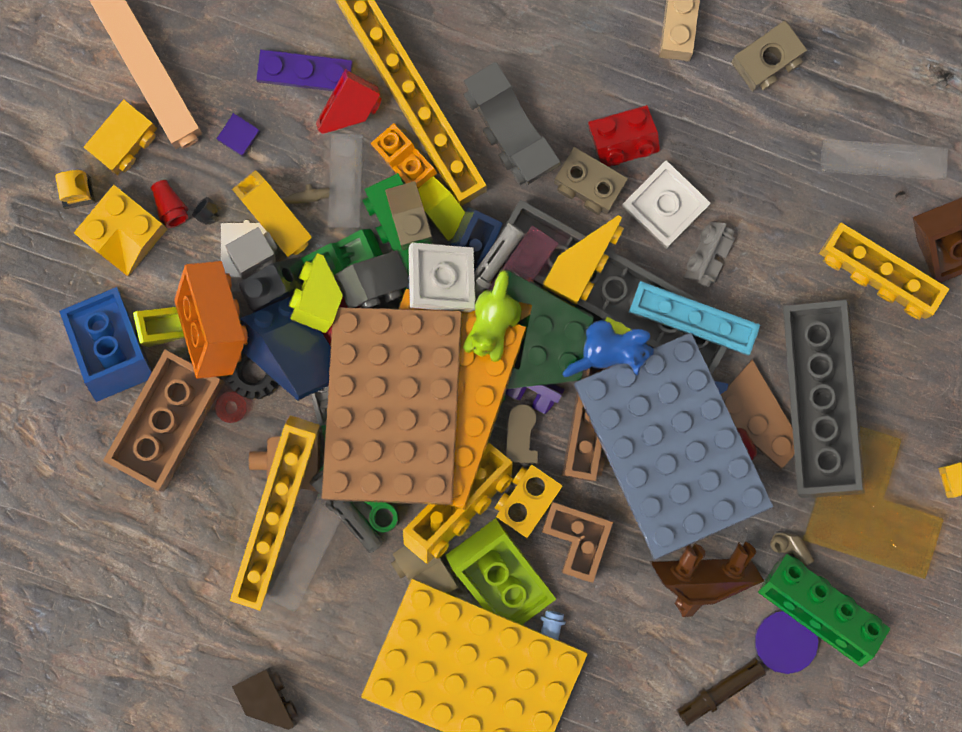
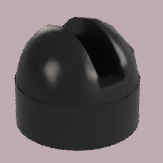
[192,197,220,225]

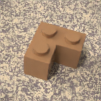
[542,502,613,583]

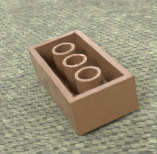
[103,350,225,492]

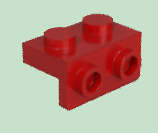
[588,105,660,167]

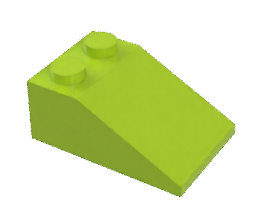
[445,518,556,625]

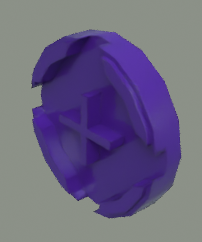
[755,611,819,674]

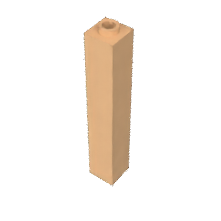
[90,0,203,149]

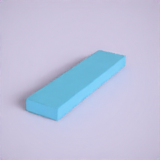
[629,281,760,356]

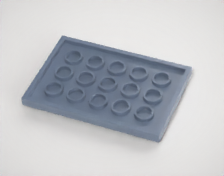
[574,333,773,560]

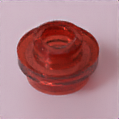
[215,392,247,423]

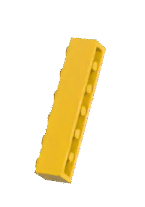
[230,415,320,611]

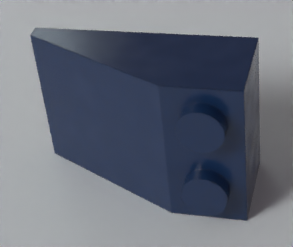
[240,297,331,401]

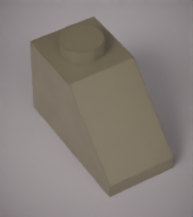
[385,181,433,250]

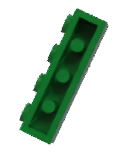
[757,554,891,667]

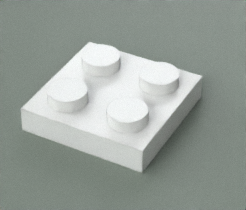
[622,160,711,249]
[409,243,475,312]

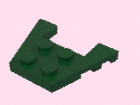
[505,268,594,389]

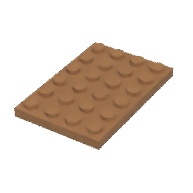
[322,308,462,505]

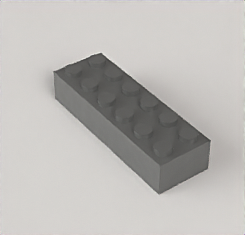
[783,300,865,499]

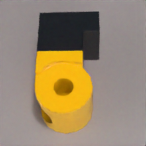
[55,170,96,209]

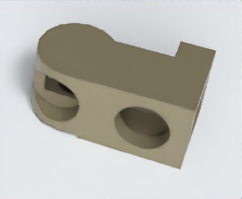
[506,404,538,464]

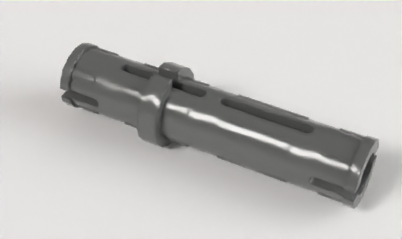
[309,470,384,553]

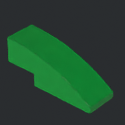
[284,229,383,282]

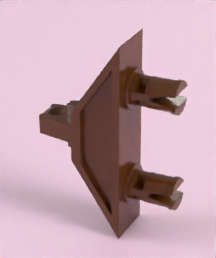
[650,542,765,617]

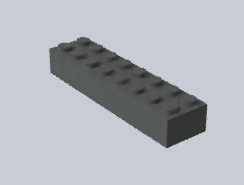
[496,199,727,376]

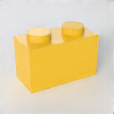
[84,99,157,176]

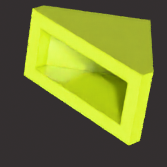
[418,176,465,242]
[133,307,185,347]

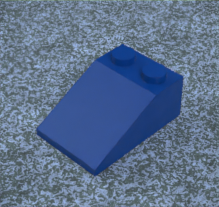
[59,287,152,402]

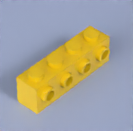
[819,222,949,320]
[403,443,513,564]

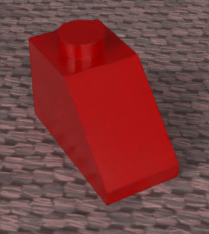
[316,69,382,134]

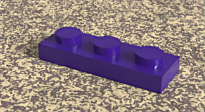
[256,50,353,91]

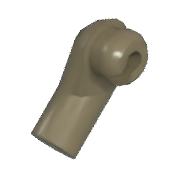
[770,532,815,566]

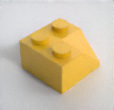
[74,185,167,277]

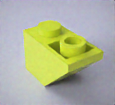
[289,253,343,333]

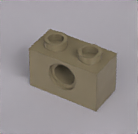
[731,20,807,92]

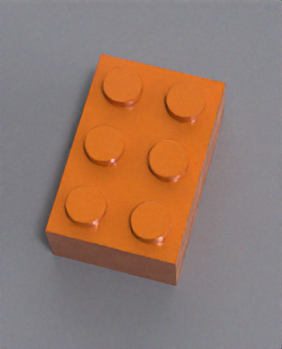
[174,261,247,379]

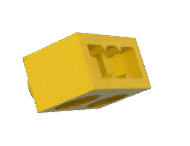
[494,464,563,538]

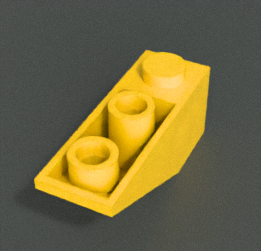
[543,215,624,305]

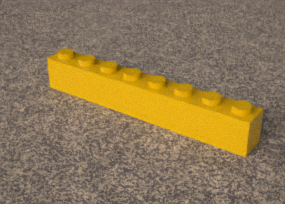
[335,0,487,206]

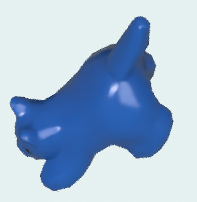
[563,321,654,377]

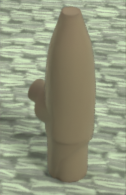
[283,184,331,204]

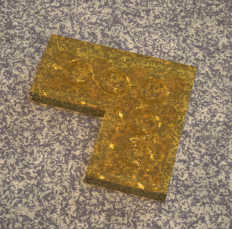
[803,426,944,579]

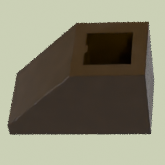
[232,667,299,730]

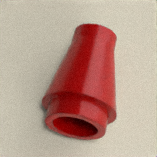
[151,180,189,228]

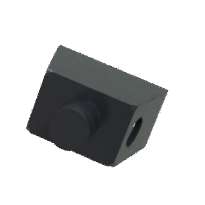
[238,257,304,312]

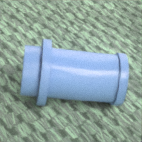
[541,610,566,640]

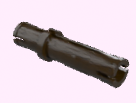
[676,658,766,727]

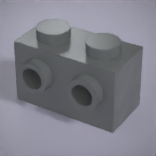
[334,250,409,309]

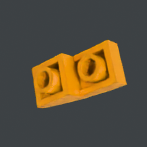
[370,123,437,189]

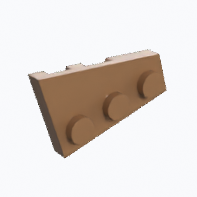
[721,359,795,469]

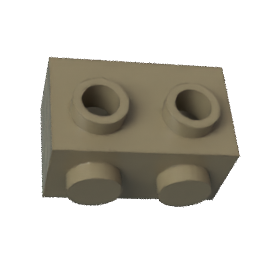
[554,147,628,215]

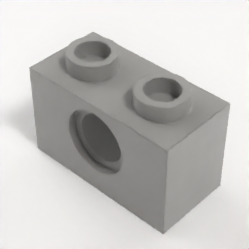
[225,227,278,280]

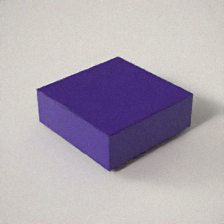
[216,113,260,157]

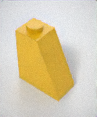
[232,170,312,257]

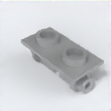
[684,222,735,288]

